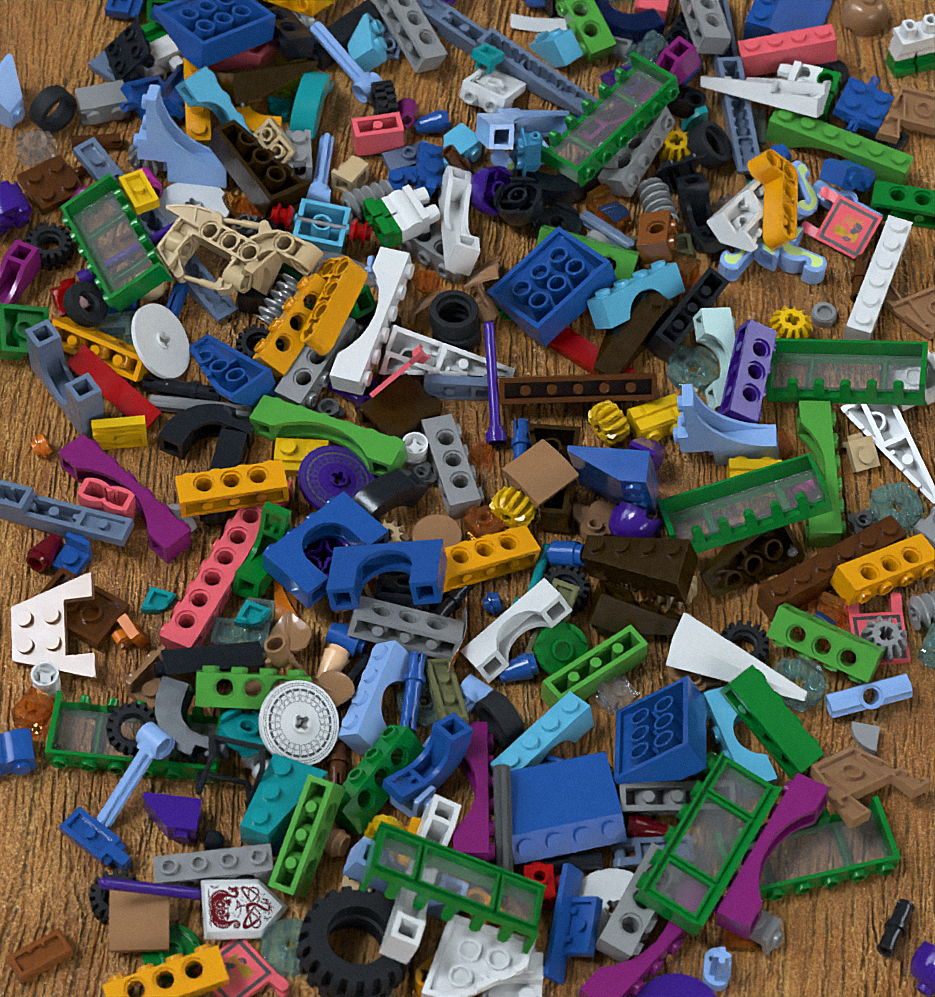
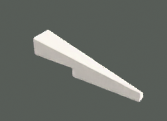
[700,75,831,118]
[706,178,764,252]
[378,324,515,377]
[840,388,935,505]
[666,613,808,701]

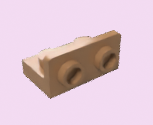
[126,645,167,711]

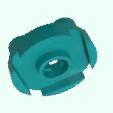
[217,708,267,757]

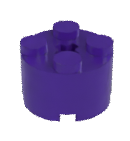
[0,181,32,237]

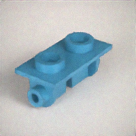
[515,127,543,176]

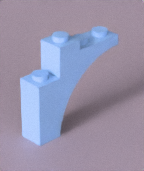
[133,84,230,188]
[476,108,570,149]
[673,384,779,466]

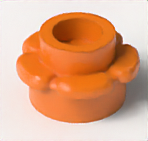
[30,433,53,458]

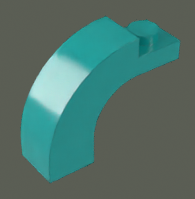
[289,70,334,139]

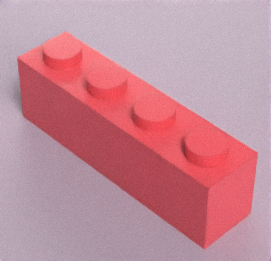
[737,24,837,78]

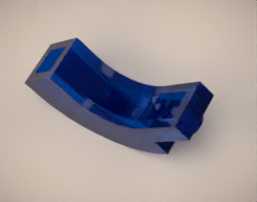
[594,0,665,46]

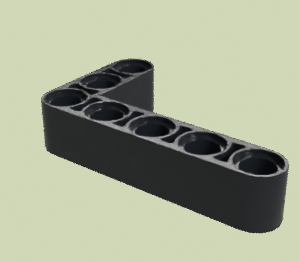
[640,11,706,119]

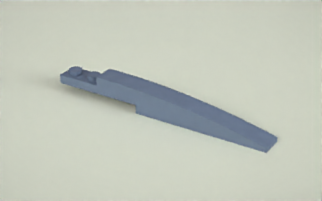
[416,0,598,116]
[710,0,760,175]
[73,137,239,323]
[0,479,135,547]

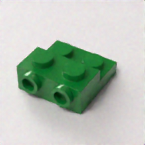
[0,303,49,361]

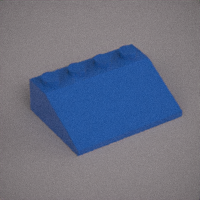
[154,0,276,69]
[743,0,833,40]
[486,226,617,347]
[567,445,659,517]
[614,675,707,784]
[510,751,627,865]

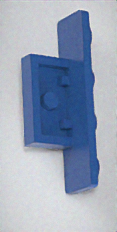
[543,863,603,984]

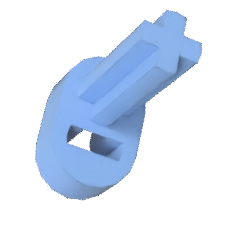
[702,947,731,992]

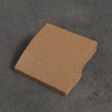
[501,439,579,508]
[109,890,170,953]

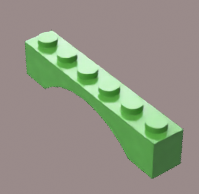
[765,107,914,185]
[249,395,408,476]
[796,401,846,547]

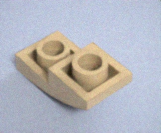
[253,117,297,165]

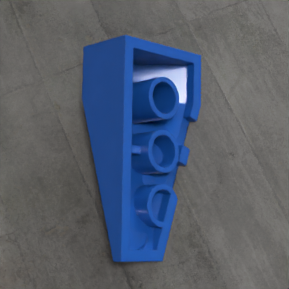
[189,334,277,407]

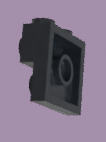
[375,571,431,613]

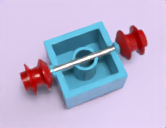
[270,198,373,262]

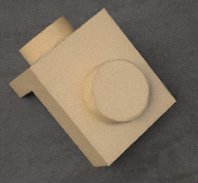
[840,432,880,473]

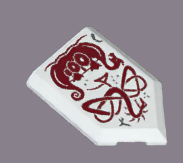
[201,879,288,940]

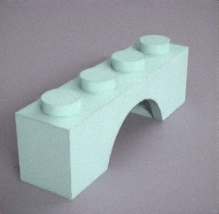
[693,307,745,413]

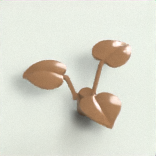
[407,256,501,324]
[226,610,355,713]

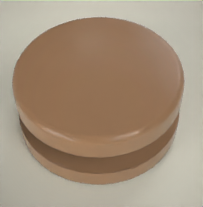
[412,514,462,548]

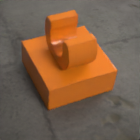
[112,613,149,649]

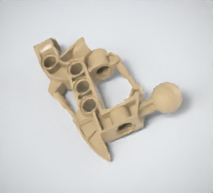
[135,204,324,302]

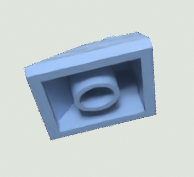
[0,54,25,129]

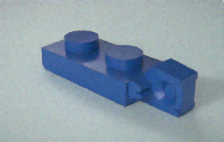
[415,141,444,199]
[59,807,133,871]

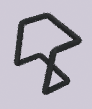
[195,735,265,805]

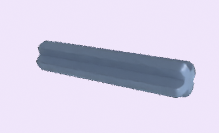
[579,210,637,251]

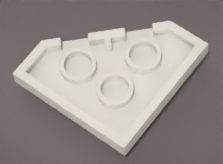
[421,915,536,997]

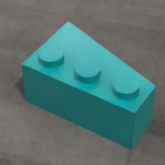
[240,753,328,847]

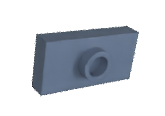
[88,51,140,83]
[381,140,428,173]

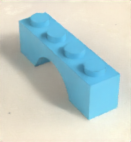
[175,66,259,143]
[586,260,685,329]
[703,687,778,801]
[490,691,594,773]

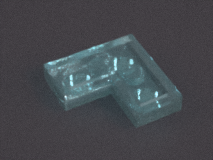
[99,311,136,344]
[210,597,275,653]

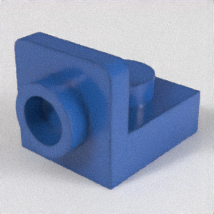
[51,532,93,576]

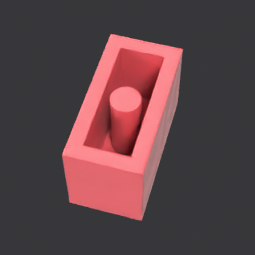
[351,112,404,157]

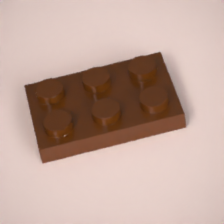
[40,567,130,650]

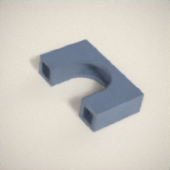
[25,319,105,437]

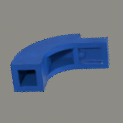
[382,712,473,805]

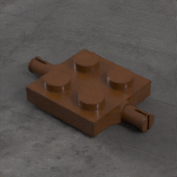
[17,154,88,215]

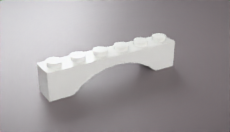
[437,165,480,276]
[843,215,913,340]
[329,247,414,395]
[379,794,462,965]

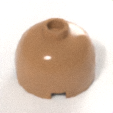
[840,0,888,37]

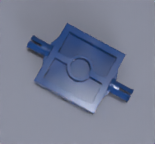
[120,75,179,121]
[832,76,894,134]

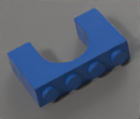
[263,491,389,609]
[326,539,447,611]

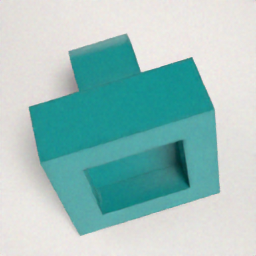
[471,43,505,75]

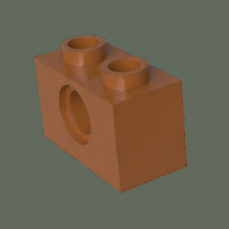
[637,209,679,265]

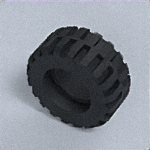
[296,886,411,997]

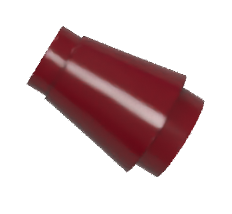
[26,533,63,572]
[624,813,667,838]

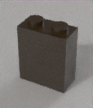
[359,373,441,440]

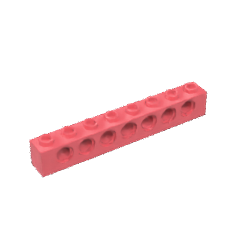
[159,480,293,650]

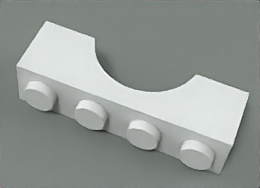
[460,578,572,683]

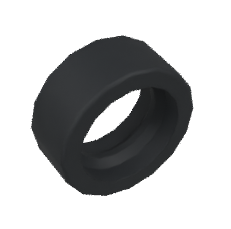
[29,85,77,134]
[687,120,732,170]
[429,290,479,340]
[432,307,481,352]
[475,690,524,747]

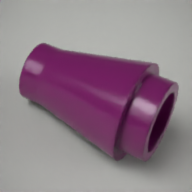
[397,98,419,127]

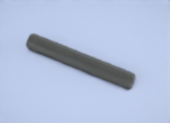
[493,764,513,872]

